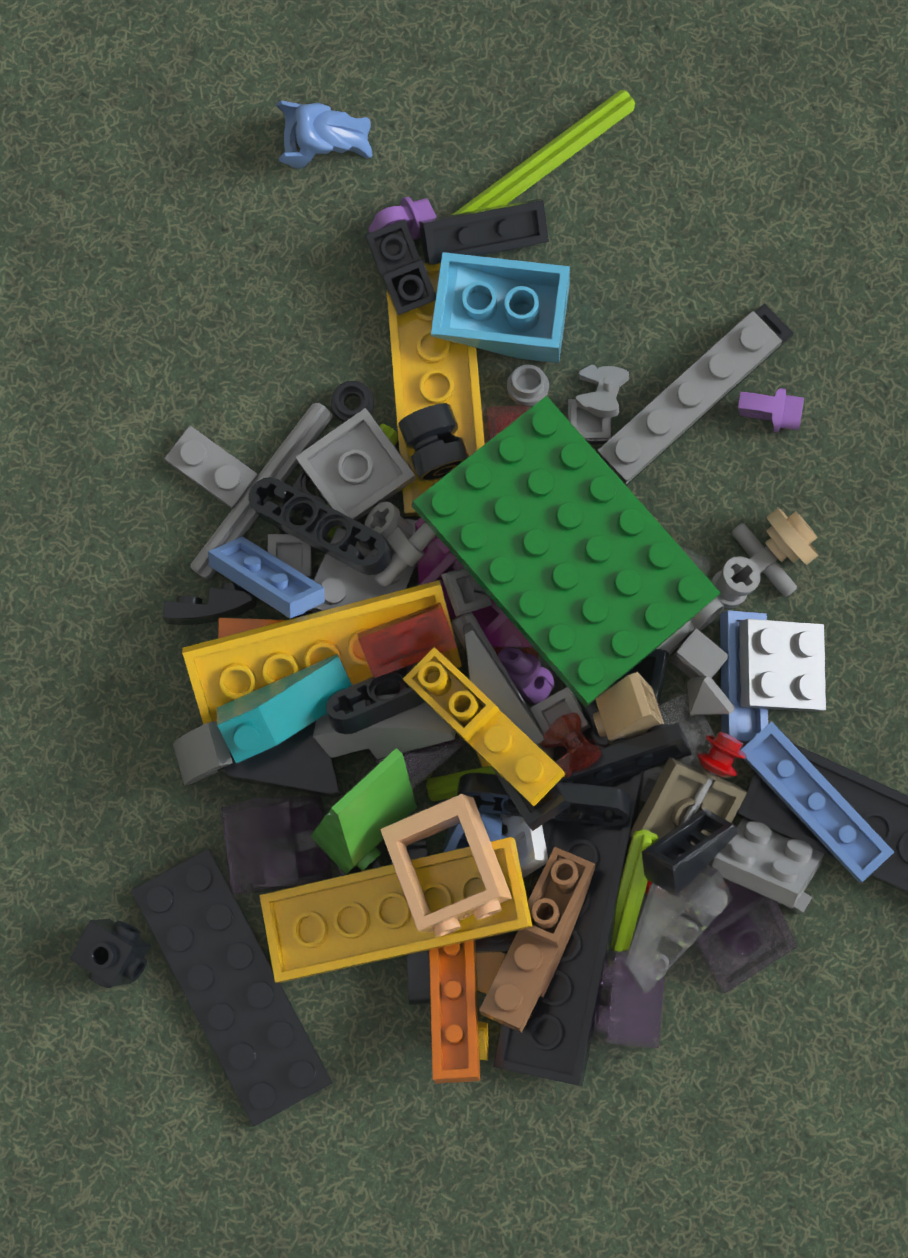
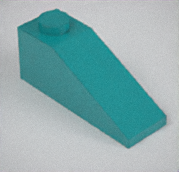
[217,654,353,763]

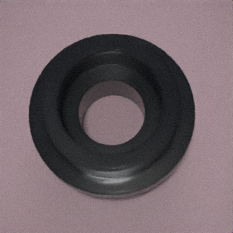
[331,381,374,422]

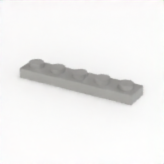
[597,311,782,485]

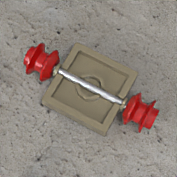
[630,732,747,899]

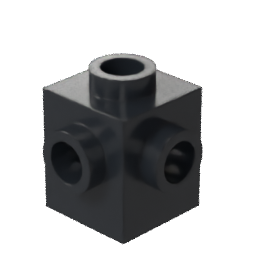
[70,919,151,988]

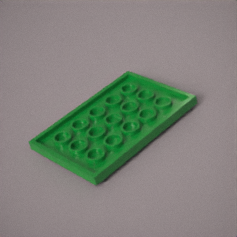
[412,396,721,707]

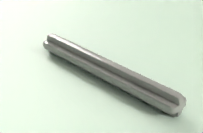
[190,403,333,580]

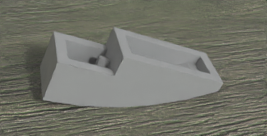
[313,694,456,759]

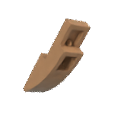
[479,847,596,1033]

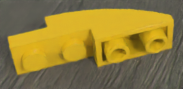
[403,647,566,806]

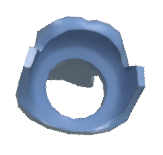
[276,100,373,169]

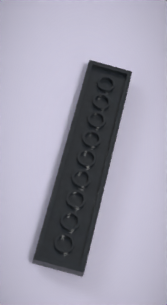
[493,649,669,1086]

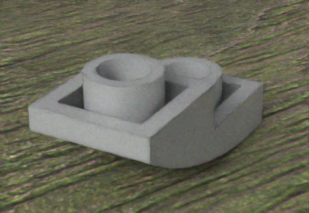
[173,721,233,786]

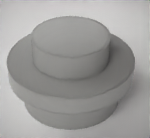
[507,365,549,406]

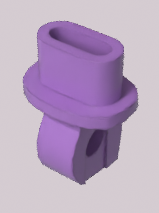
[368,197,437,240]
[738,388,804,433]
[497,647,554,706]

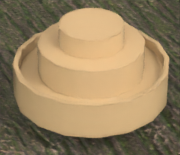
[765,507,819,565]

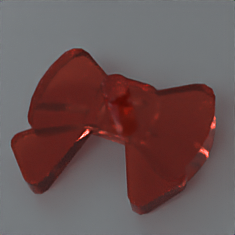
[541,713,602,777]

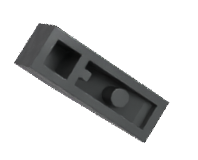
[463,622,545,745]

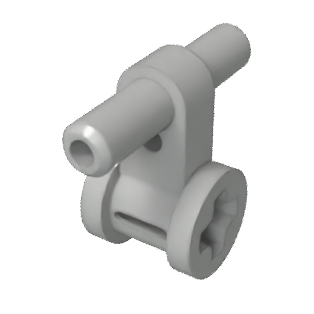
[365,502,436,587]
[710,523,797,609]

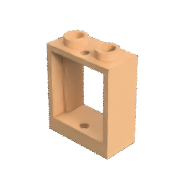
[380,794,512,937]

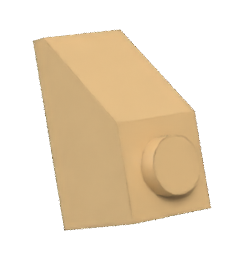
[593,672,664,742]

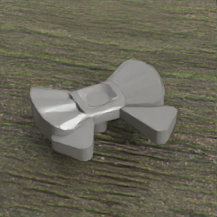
[576,365,629,418]

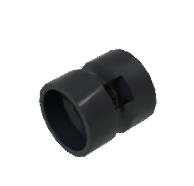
[398,403,469,482]

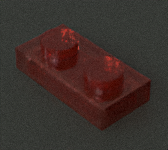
[357,602,457,678]

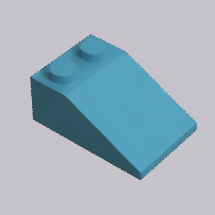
[431,252,570,363]

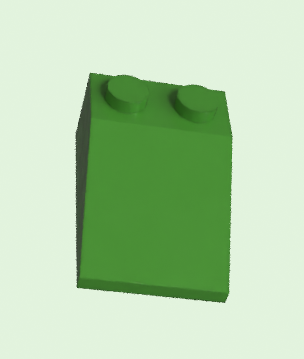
[310,748,417,875]

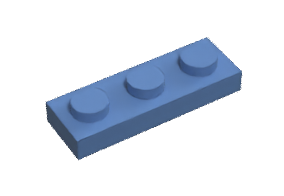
[208,536,325,619]
[720,610,768,743]

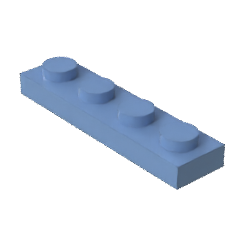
[741,721,894,883]

